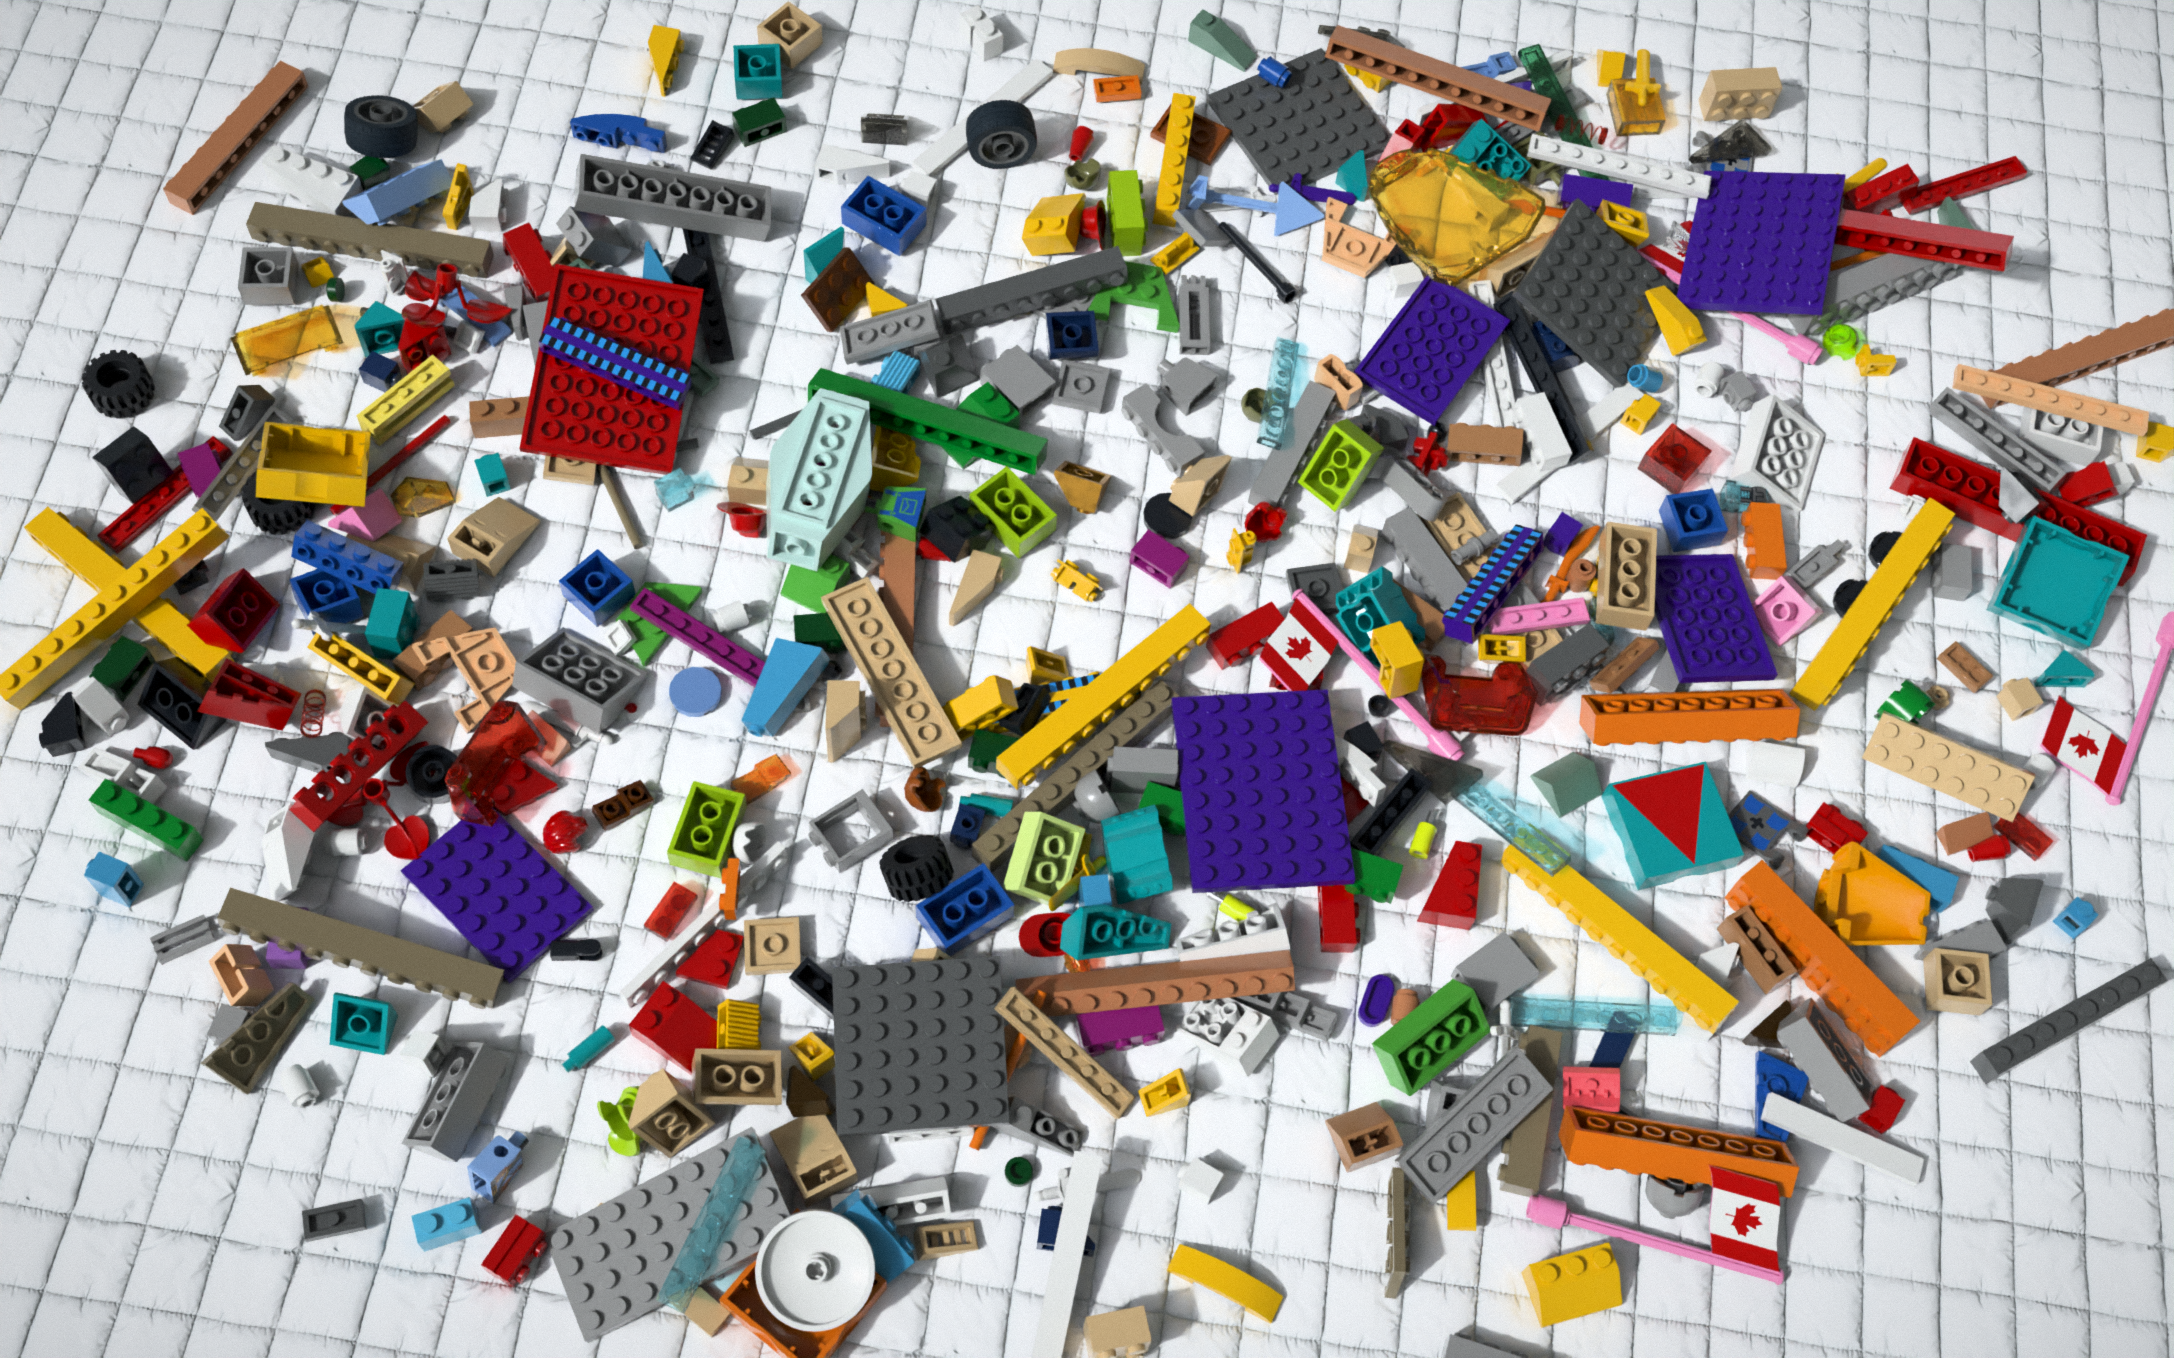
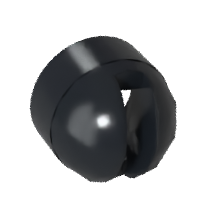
[1427,422,1447,443]
[822,660,843,681]
[1368,695,1389,718]

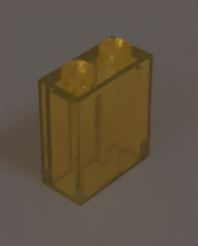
[1606,77,1666,137]

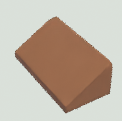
[515,710,571,767]
[1936,812,1994,856]

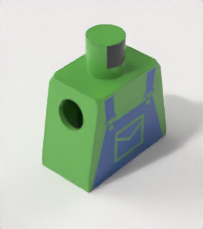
[865,486,926,542]

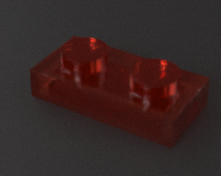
[1993,812,2053,861]
[643,881,698,942]

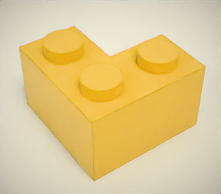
[1370,621,1425,699]

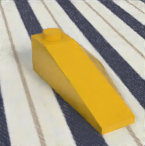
[869,425,921,493]

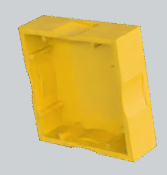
[256,422,371,507]

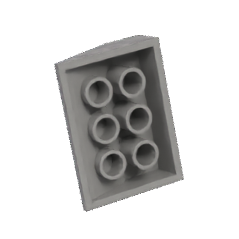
[512,627,649,734]

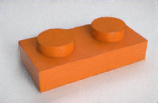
[1093,75,1142,103]
[719,858,741,920]

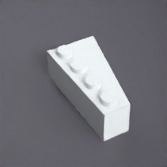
[261,145,363,217]
[1175,902,1292,961]

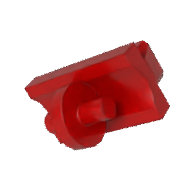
[1407,432,1449,477]

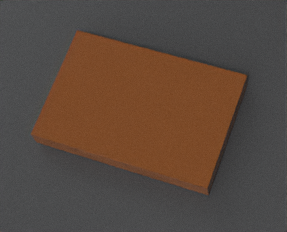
[1150,104,1232,166]

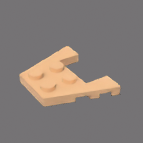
[1321,197,1412,278]
[412,627,516,733]

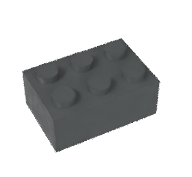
[1521,623,1610,707]

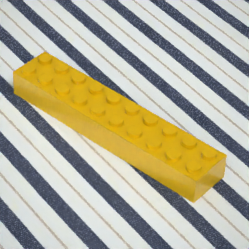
[1789,497,1955,711]

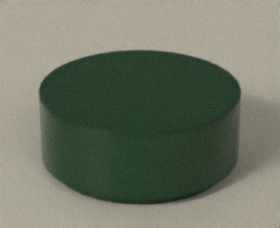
[326,277,345,302]
[1004,1157,1033,1187]

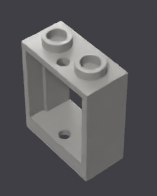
[808,789,893,873]

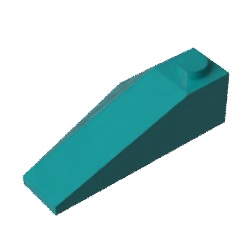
[1060,904,1172,961]

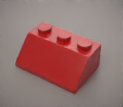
[187,567,280,653]

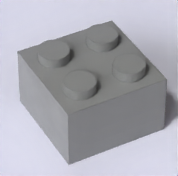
[237,247,299,305]

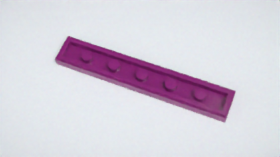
[630,587,765,688]

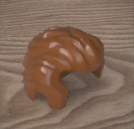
[904,766,946,812]

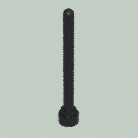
[1219,222,1298,304]

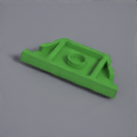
[616,582,702,667]

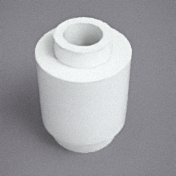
[1694,362,1725,398]
[712,600,752,633]
[2022,754,2056,791]
[324,828,368,856]
[280,1064,319,1109]

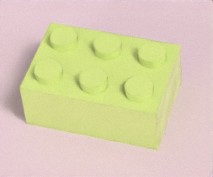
[1002,812,1085,907]

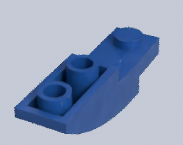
[570,114,667,153]

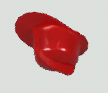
[1079,200,1106,250]
[716,502,767,538]
[1018,912,1071,957]

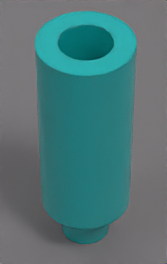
[959,793,1013,818]
[561,1025,615,1073]

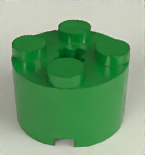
[1873,678,1936,725]

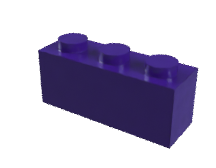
[1556,174,1633,214]

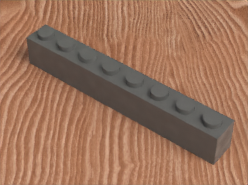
[935,246,1128,335]
[1969,958,2168,1084]

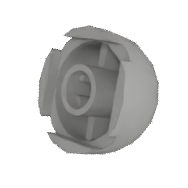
[1073,769,1121,823]
[1645,1174,1705,1219]

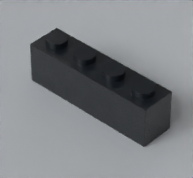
[1350,768,1433,856]
[789,957,834,1021]

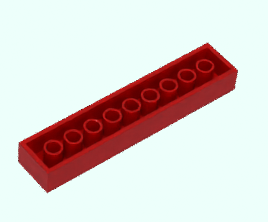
[1889,437,2147,587]

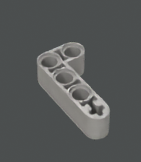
[1367,445,1448,522]

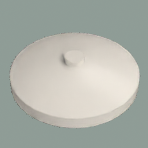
[755,1209,875,1332]

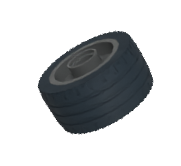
[344,95,418,158]
[966,100,1037,169]

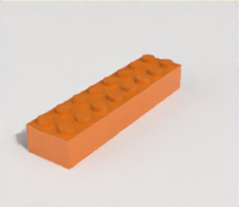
[1579,689,1800,746]
[1724,860,1921,1058]
[1558,1105,1800,1198]

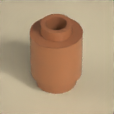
[1566,559,1596,593]
[1390,989,1420,1026]

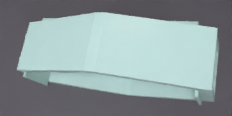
[766,388,872,571]

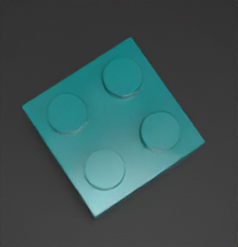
[733,44,783,100]
[365,588,421,660]

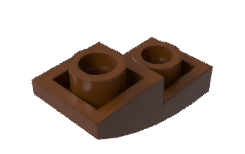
[592,779,654,831]

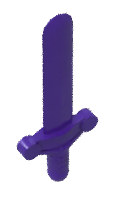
[1268,173,1356,205]

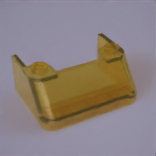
[230,303,344,377]

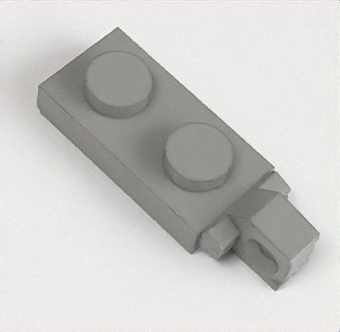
[1784,539,1845,591]

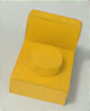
[1855,344,1897,376]

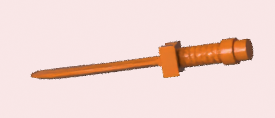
[1540,525,1600,603]

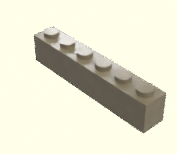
[1496,1025,1563,1198]

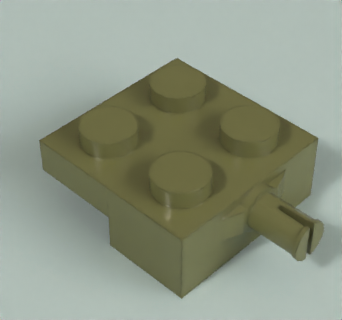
[1512,130,1568,187]

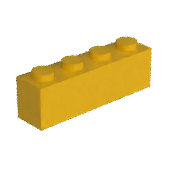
[307,632,415,705]

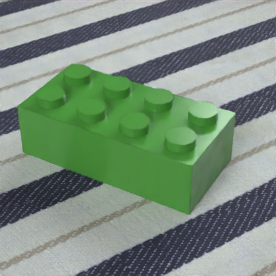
[1372,979,1490,1096]

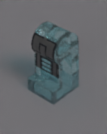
[1720,480,1768,513]

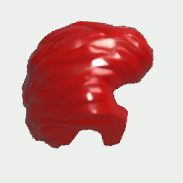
[1244,501,1288,543]
[542,810,588,854]

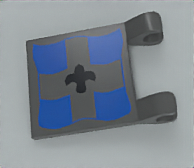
[1728,790,1808,870]

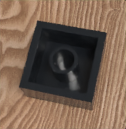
[92,426,174,504]
[919,495,996,563]

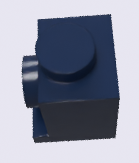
[950,803,985,849]

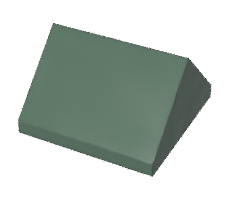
[1530,752,1603,818]

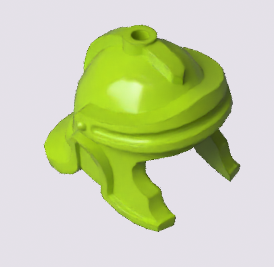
[597,1086,644,1156]

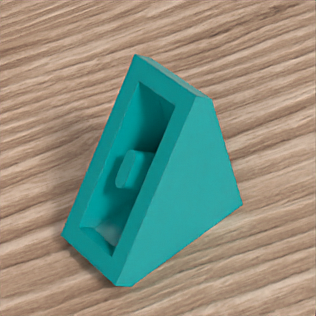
[1335,150,1368,202]
[2034,649,2095,688]

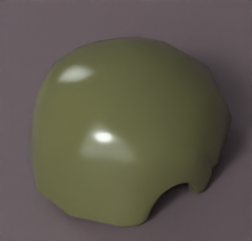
[1064,158,1101,190]
[1241,387,1280,424]

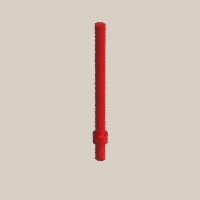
[329,415,451,516]

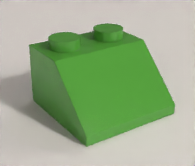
[780,554,850,613]

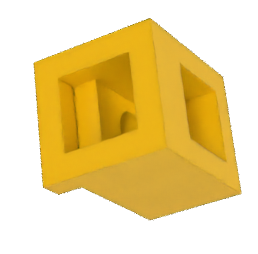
[1620,394,1661,435]

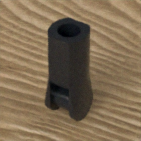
[550,939,603,961]

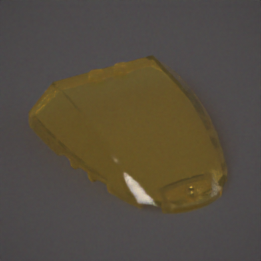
[1368,148,1546,287]

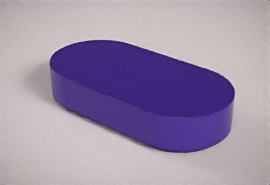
[1358,974,1395,1027]

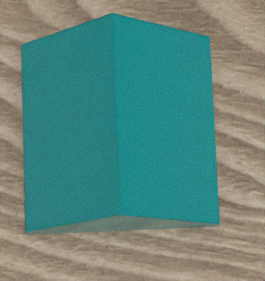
[354,301,405,357]
[329,992,398,1055]

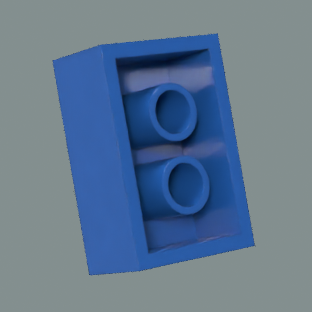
[841,175,927,257]
[916,863,1015,957]

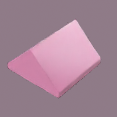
[328,488,402,542]

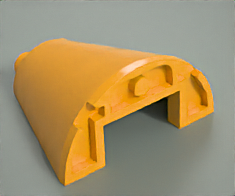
[1814,841,1931,946]

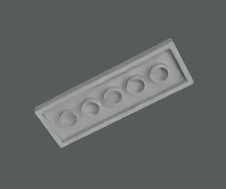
[1394,1046,1553,1204]

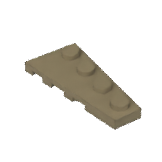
[200,982,315,1095]
[1384,1167,1410,1299]

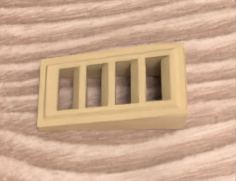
[914,1221,979,1261]

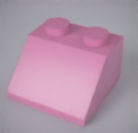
[1752,576,1824,647]

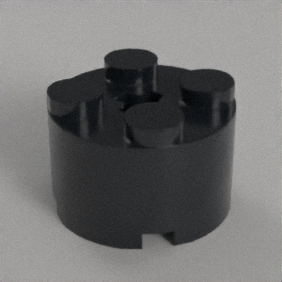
[406,745,463,804]

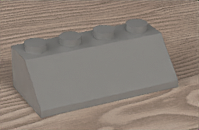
[1777,997,1875,1123]
[401,1041,510,1162]

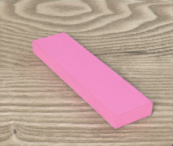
[1488,597,1591,635]

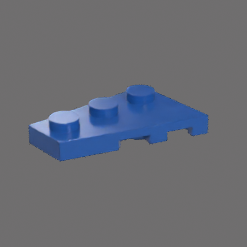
[1755,1050,1809,1143]

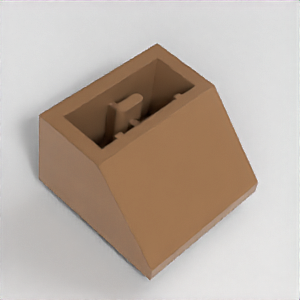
[1325,1102,1404,1173]

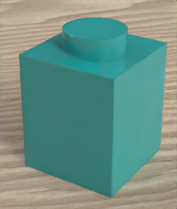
[474,452,511,497]

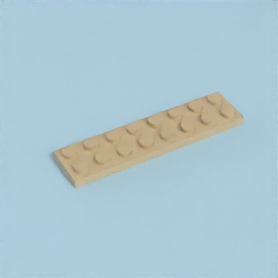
[1417,492,1563,673]
[821,577,962,769]

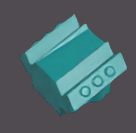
[1336,566,1425,668]
[1101,805,1173,905]

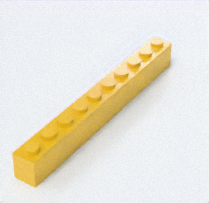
[24,507,234,683]
[0,508,230,710]
[996,603,1211,790]
[1501,830,1739,1034]

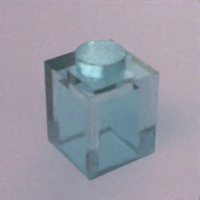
[654,468,696,513]

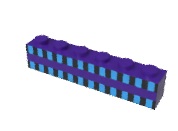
[538,316,691,411]
[1442,524,1544,644]

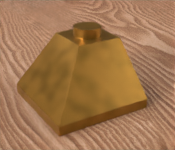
[1054,461,1111,514]

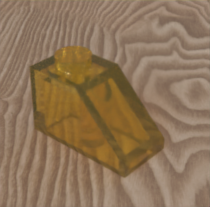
[390,476,456,518]

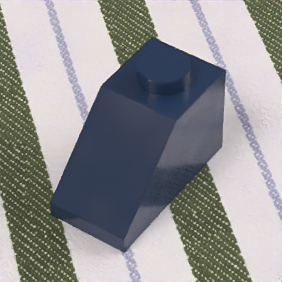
[1036,1206,1095,1257]

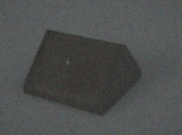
[860,113,910,146]

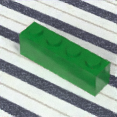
[88,778,204,862]

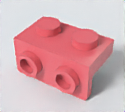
[1563,1066,1620,1113]

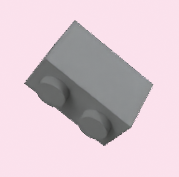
[1930,543,1972,602]

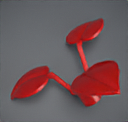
[402,263,512,328]
[321,741,435,860]

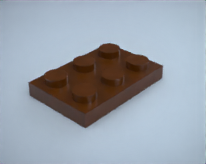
[801,247,875,332]

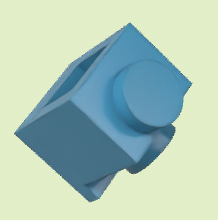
[2052,896,2099,939]

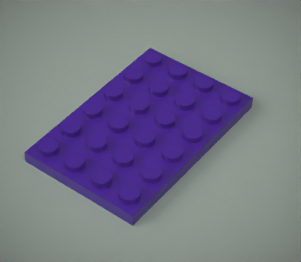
[1354,272,1510,426]
[1654,554,1778,683]
[400,800,594,984]

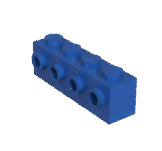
[291,520,404,594]

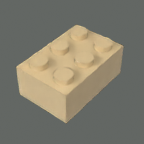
[1698,67,1782,121]

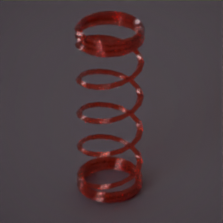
[1554,114,1608,145]
[300,689,326,738]

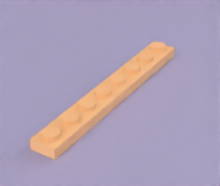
[1952,364,2149,436]

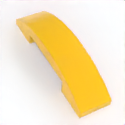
[1167,1244,1283,1324]

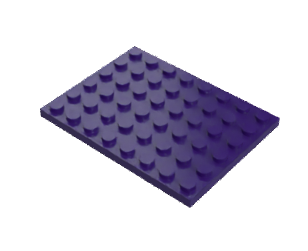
[1677,171,1846,315]
[1171,689,1355,893]

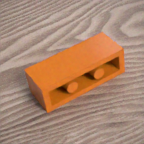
[1741,502,1787,580]

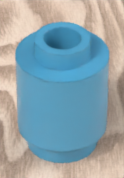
[1627,364,1663,393]

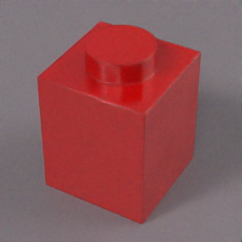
[1857,1085,1906,1134]

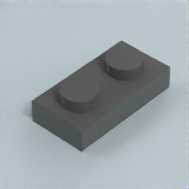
[302,1199,367,1242]

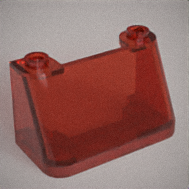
[1421,654,1538,736]
[445,700,548,827]

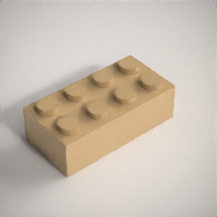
[1596,521,1657,631]

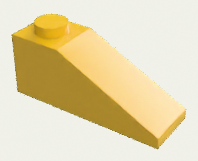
[1645,285,1707,356]

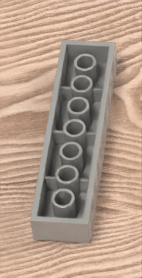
[574,154,771,242]
[1787,253,1960,336]

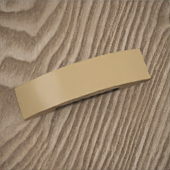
[1053,48,1145,85]

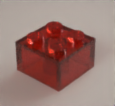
[1637,423,1712,494]

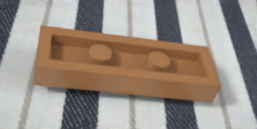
[1589,637,1659,694]

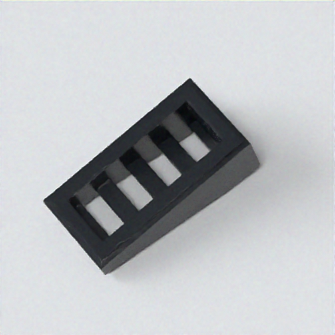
[690,120,735,170]

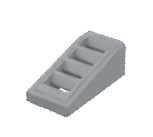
[504,285,526,341]

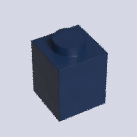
[358,351,402,393]

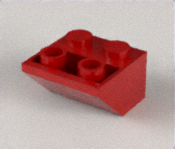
[398,321,452,375]

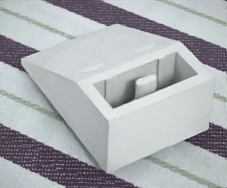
[261,803,320,901]
[1175,998,1279,1078]

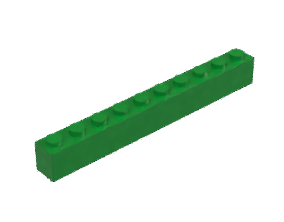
[808,368,1048,475]
[1138,781,1404,904]

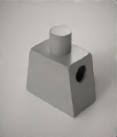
[1157,357,1218,416]

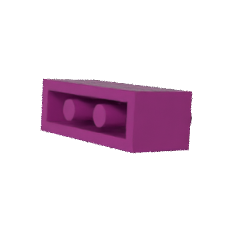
[1075,1005,1165,1057]

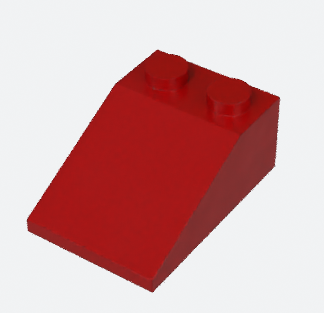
[629,981,717,1076]

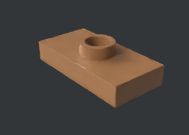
[1936,641,1993,693]

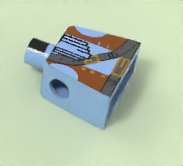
[467,1131,529,1204]

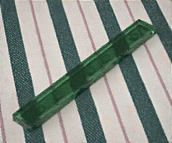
[1517,44,1610,181]

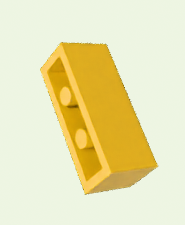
[942,675,1018,742]

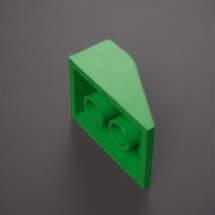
[940,382,1020,469]

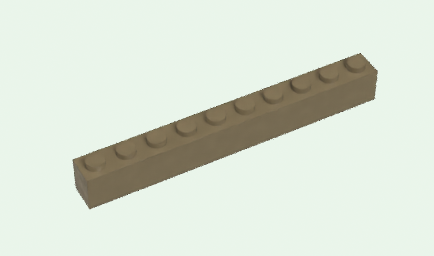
[246,202,494,278]
[972,679,1179,873]
[217,887,504,1009]

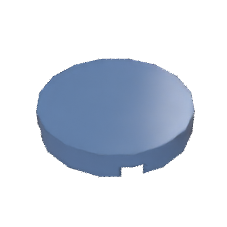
[669,667,722,717]

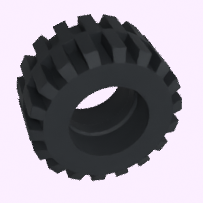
[82,350,155,419]
[242,471,314,535]
[879,835,954,902]

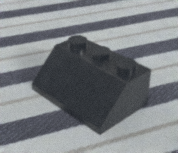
[137,657,227,750]

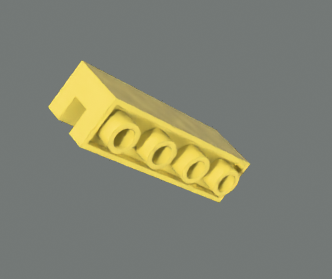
[356,355,455,446]

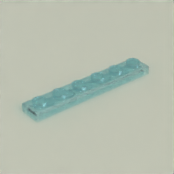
[1256,336,1299,450]
[1436,764,1571,877]
[1509,997,1677,1036]
[656,1136,767,1314]

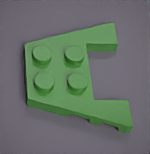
[1088,261,1179,333]

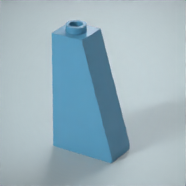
[741,638,830,737]

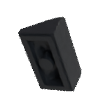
[999,683,1051,737]

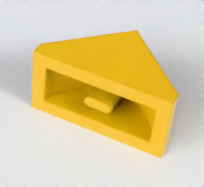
[1596,49,1626,88]
[866,282,908,318]
[1478,634,1526,664]
[1026,646,1069,685]
[788,1032,835,1082]
[1138,1068,1191,1117]

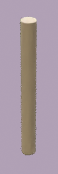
[597,465,643,549]

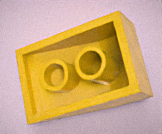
[1021,193,1086,256]

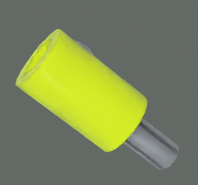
[1409,810,1437,859]
[1206,892,1256,922]

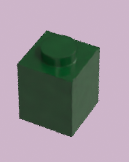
[349,156,391,191]

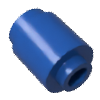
[1257,56,1292,89]

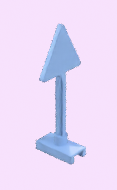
[1186,175,1325,237]

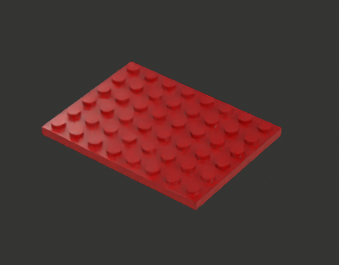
[519,264,704,476]

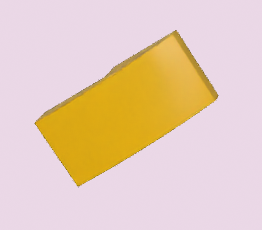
[1447,1171,1476,1231]

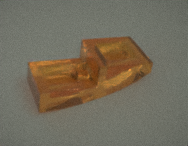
[730,753,791,805]

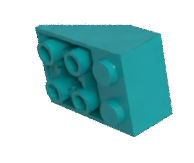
[1445,119,1531,198]

